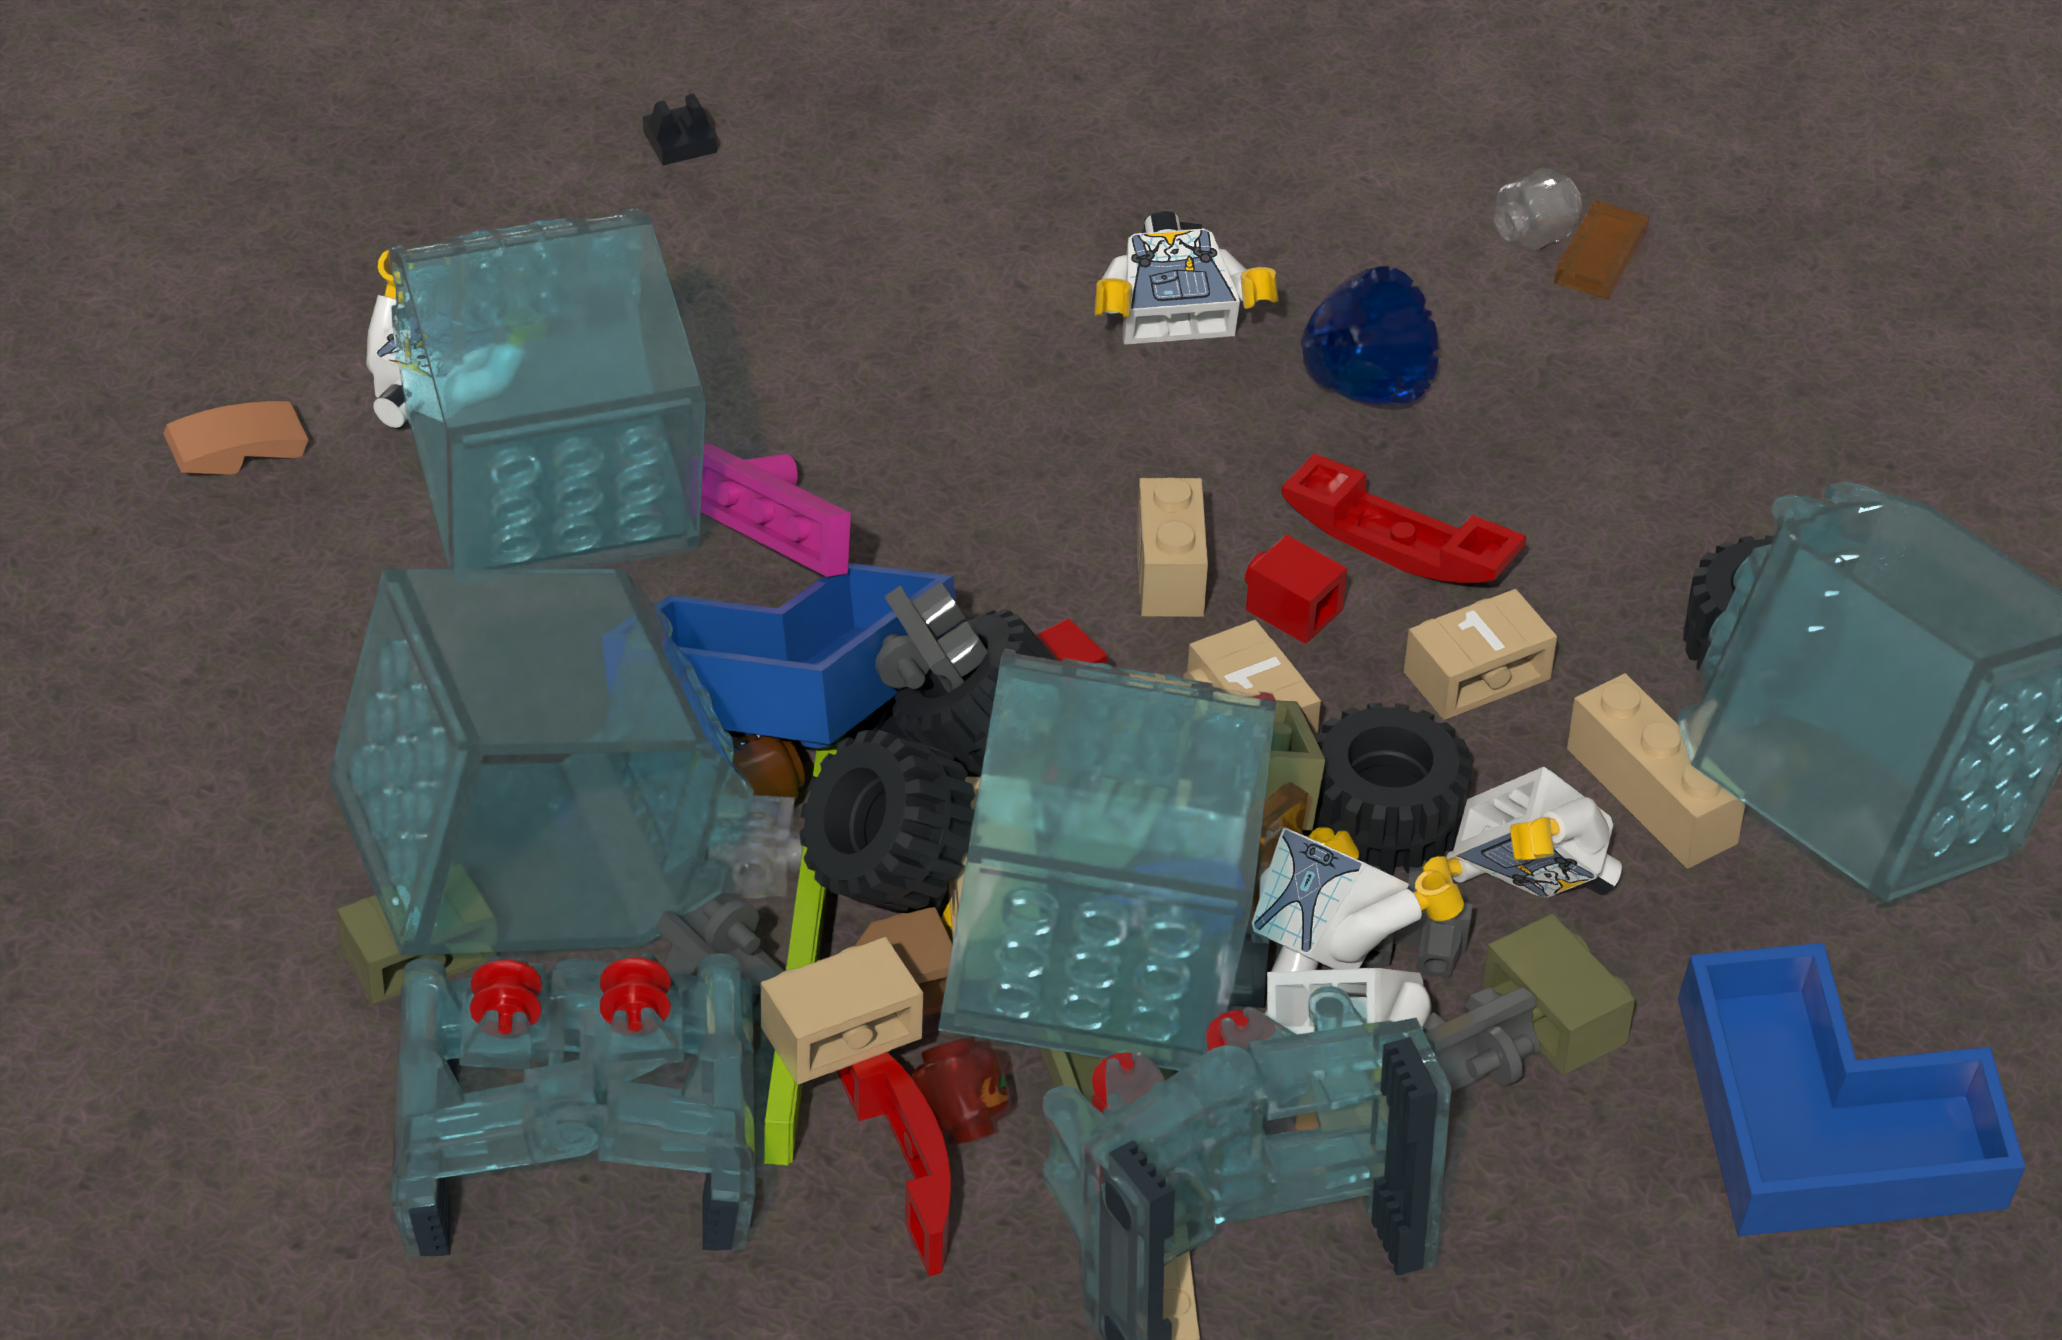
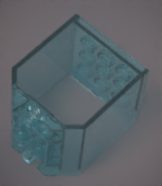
[389,208,706,593]
[1677,481,2062,902]
[328,569,754,956]
[938,648,1277,1076]

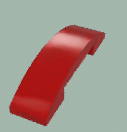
[1281,453,1526,583]
[836,1052,951,1276]

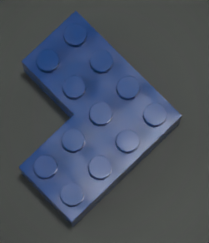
[600,563,958,748]
[1677,943,2026,1236]

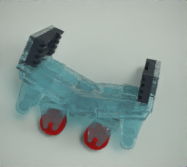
[391,953,755,1257]
[1043,986,1451,1340]

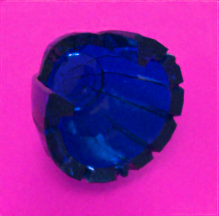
[1301,266,1439,405]

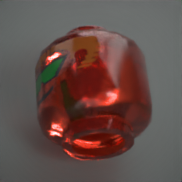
[911,1036,1011,1144]

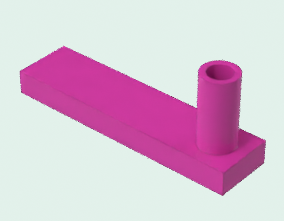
[687,443,851,577]

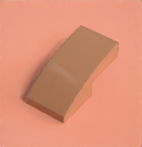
[163,401,309,475]

